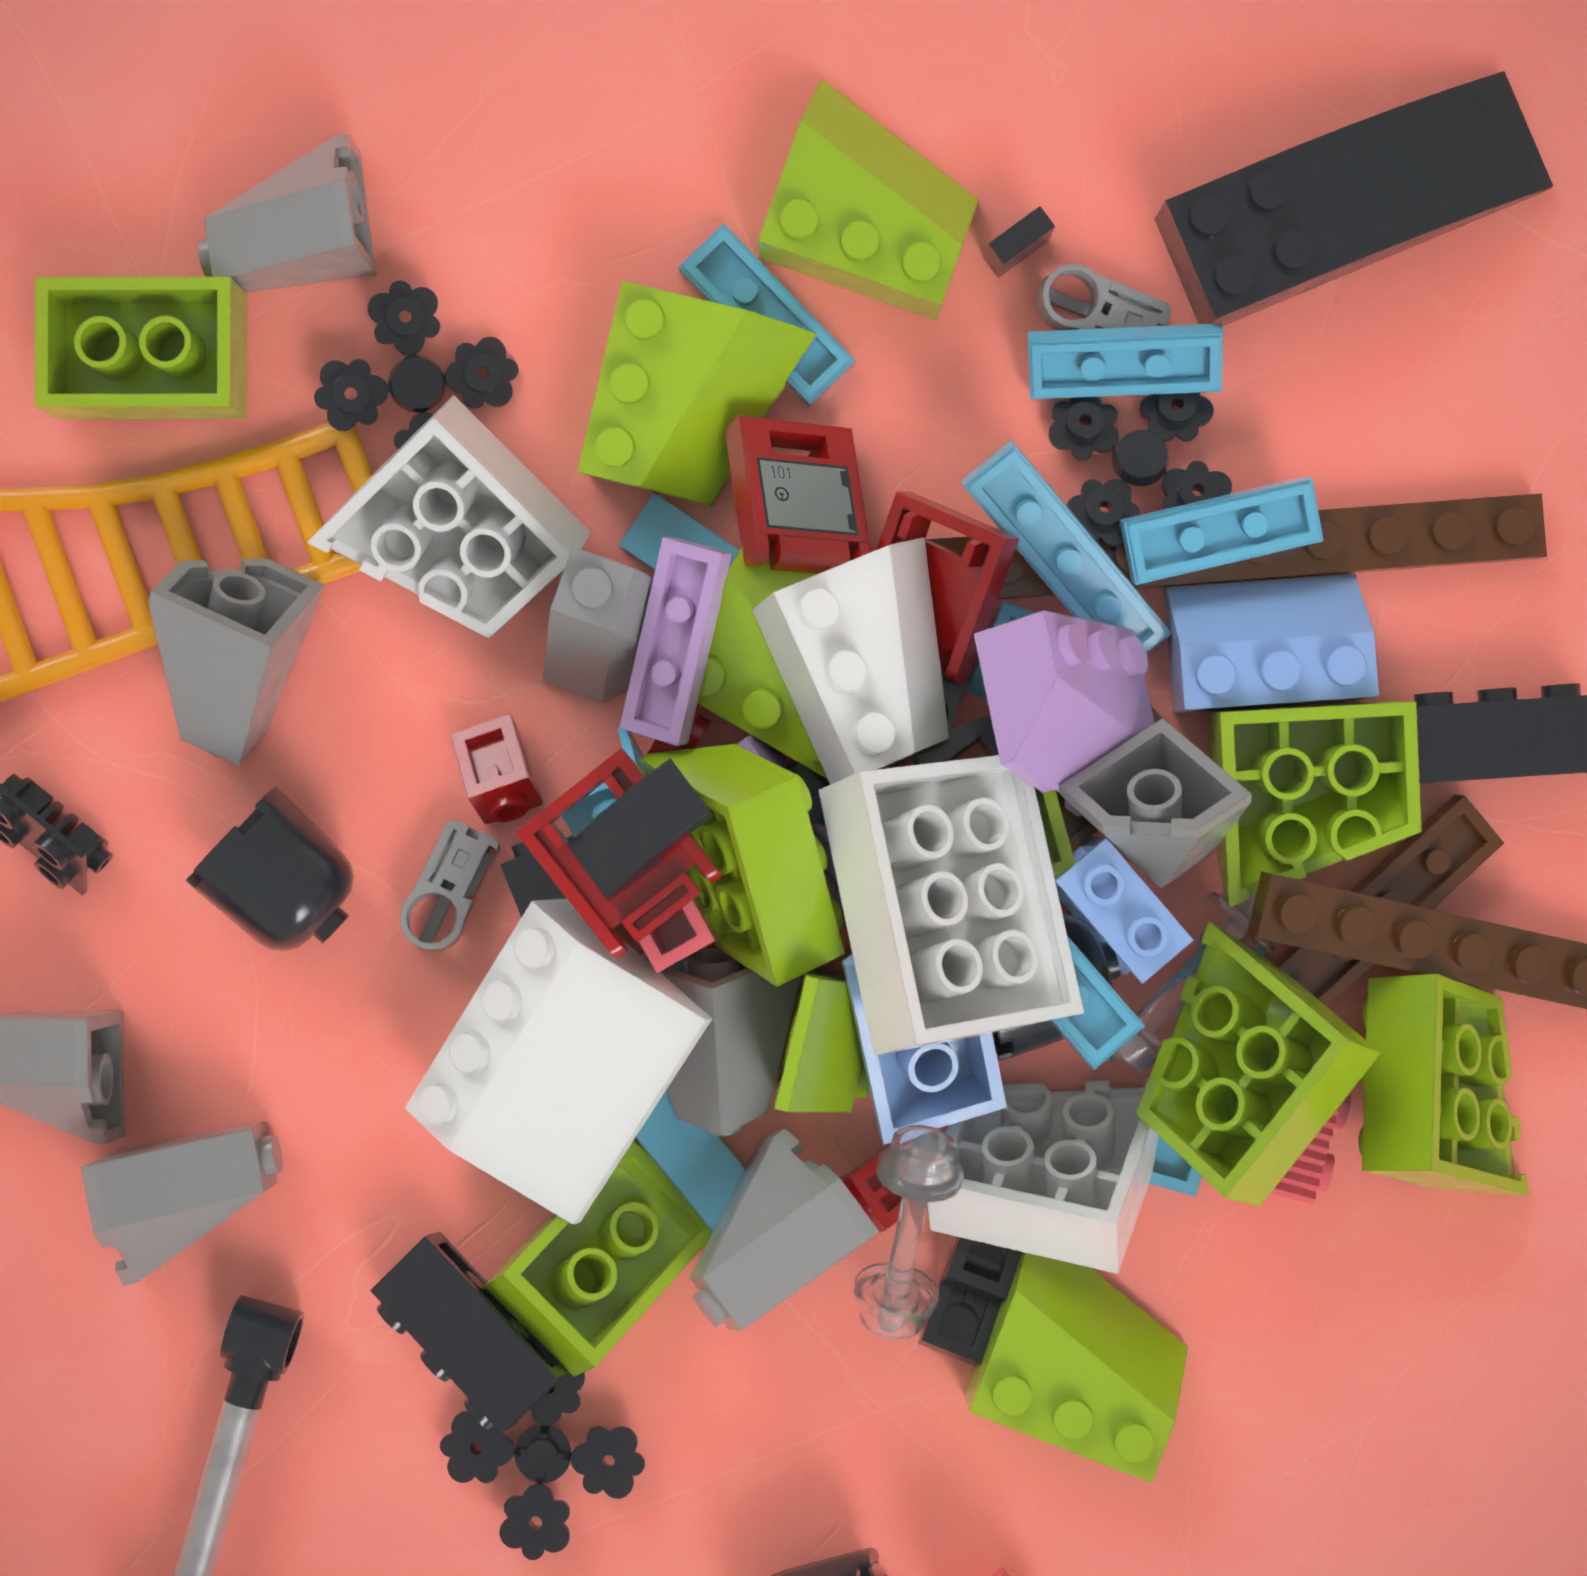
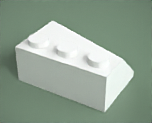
[307,395,591,638]
[752,537,949,785]
[925,1079,1158,1274]

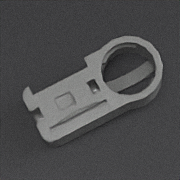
[1036,263,1171,330]
[400,820,500,952]

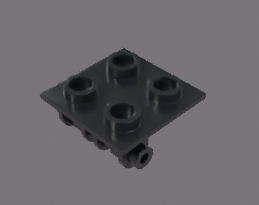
[0,774,113,896]

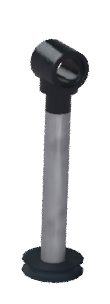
[173,1295,304,1576]

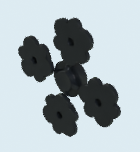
[314,280,519,450]
[1048,392,1232,547]
[440,1372,645,1560]

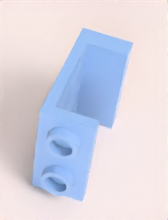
[1054,838,1193,984]

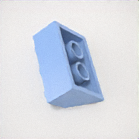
[1164,574,1379,713]
[842,954,1007,1144]

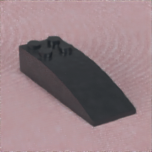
[1154,71,1554,327]

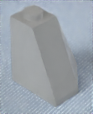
[198,134,377,293]
[542,546,653,703]
[148,558,325,766]
[1059,718,1251,889]
[640,947,802,1136]
[0,1010,125,1144]
[81,1121,283,1286]
[689,1128,879,1331]

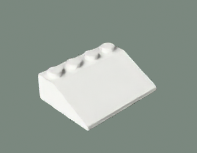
[818,755,1084,1056]
[405,898,713,1225]

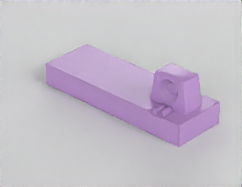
[619,537,732,746]

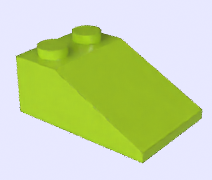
[775,968,869,1112]
[484,1140,712,1376]

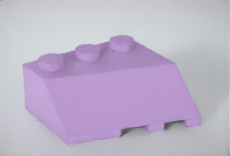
[974,610,1155,816]

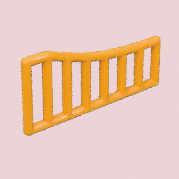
[0,422,373,703]

